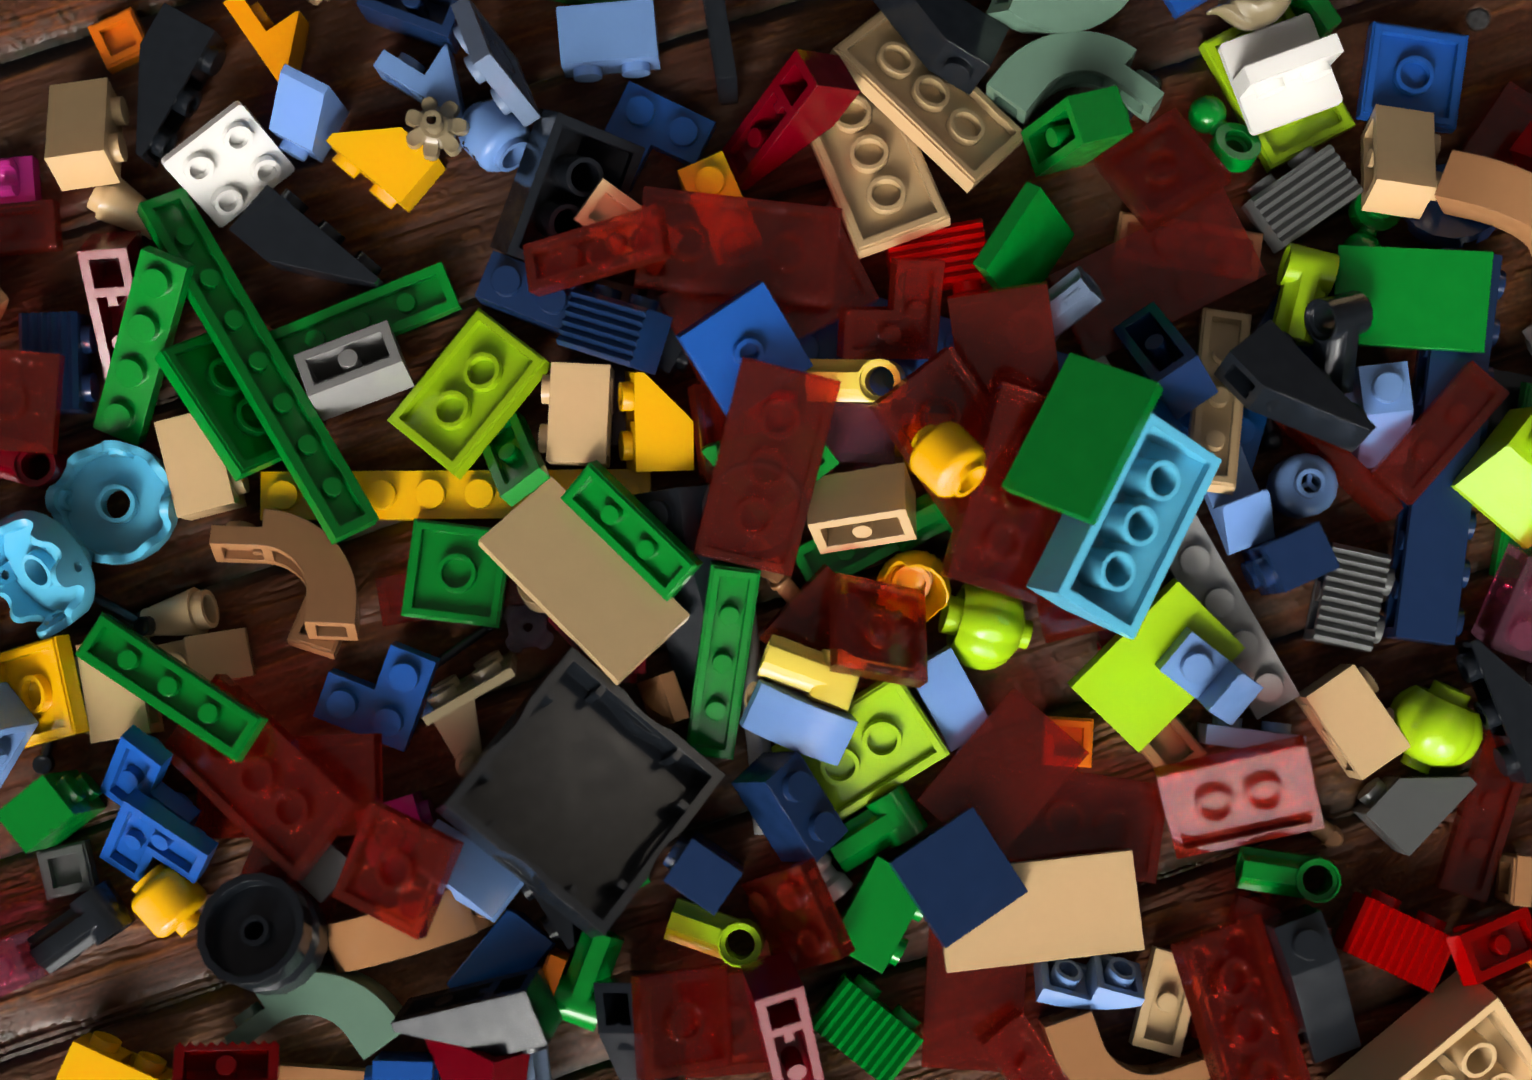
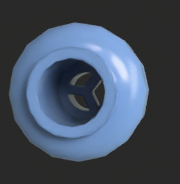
[458,100,531,172]
[1266,453,1338,519]

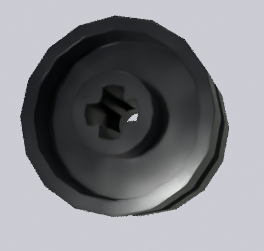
[197,872,328,996]

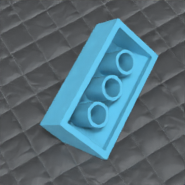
[1026,413,1222,640]

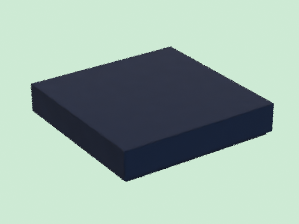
[888,807,1028,948]

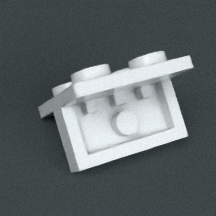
[1218,13,1344,136]
[161,101,295,227]

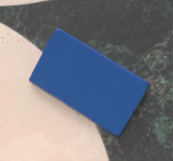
[447,908,556,988]

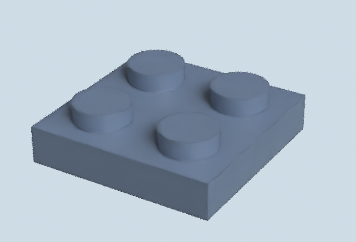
[451,0,541,127]

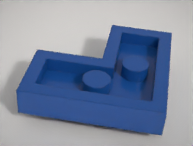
[604,81,716,191]
[313,641,441,752]
[100,725,201,826]
[99,788,219,884]

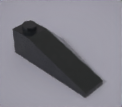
[633,483,753,689]

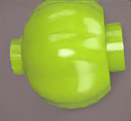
[938,577,1033,671]
[1389,679,1483,774]

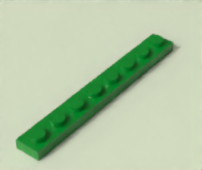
[137,187,379,545]

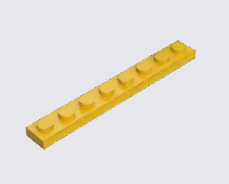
[260,469,652,521]

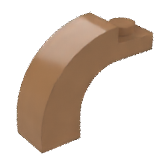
[1434,150,1532,256]
[209,509,360,641]
[328,888,507,973]
[1038,1008,1220,1080]

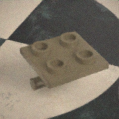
[422,650,518,778]

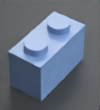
[556,0,661,83]

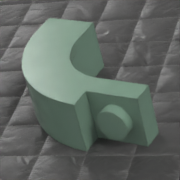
[986,0,1129,36]
[986,31,1164,127]
[224,965,403,1060]

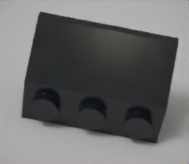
[490,108,645,286]

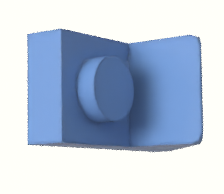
[373,44,465,118]
[1204,445,1275,556]
[1155,627,1263,726]

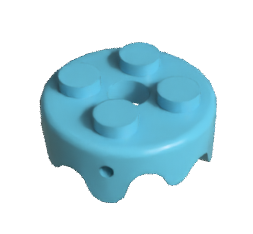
[45,440,178,565]
[0,510,96,640]

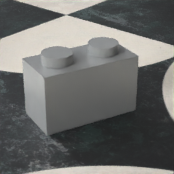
[293,320,414,421]

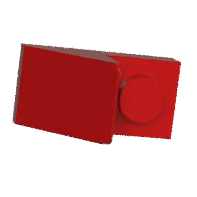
[1445,906,1532,986]

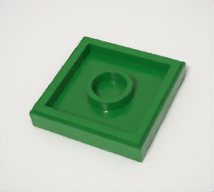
[973,182,1075,311]
[401,518,508,628]

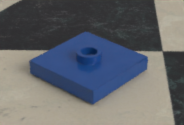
[1355,21,1469,134]
[675,280,813,421]

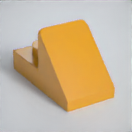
[223,0,309,82]

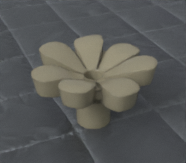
[405,97,470,161]

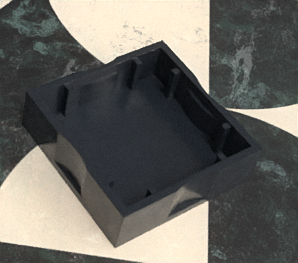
[435,647,725,938]

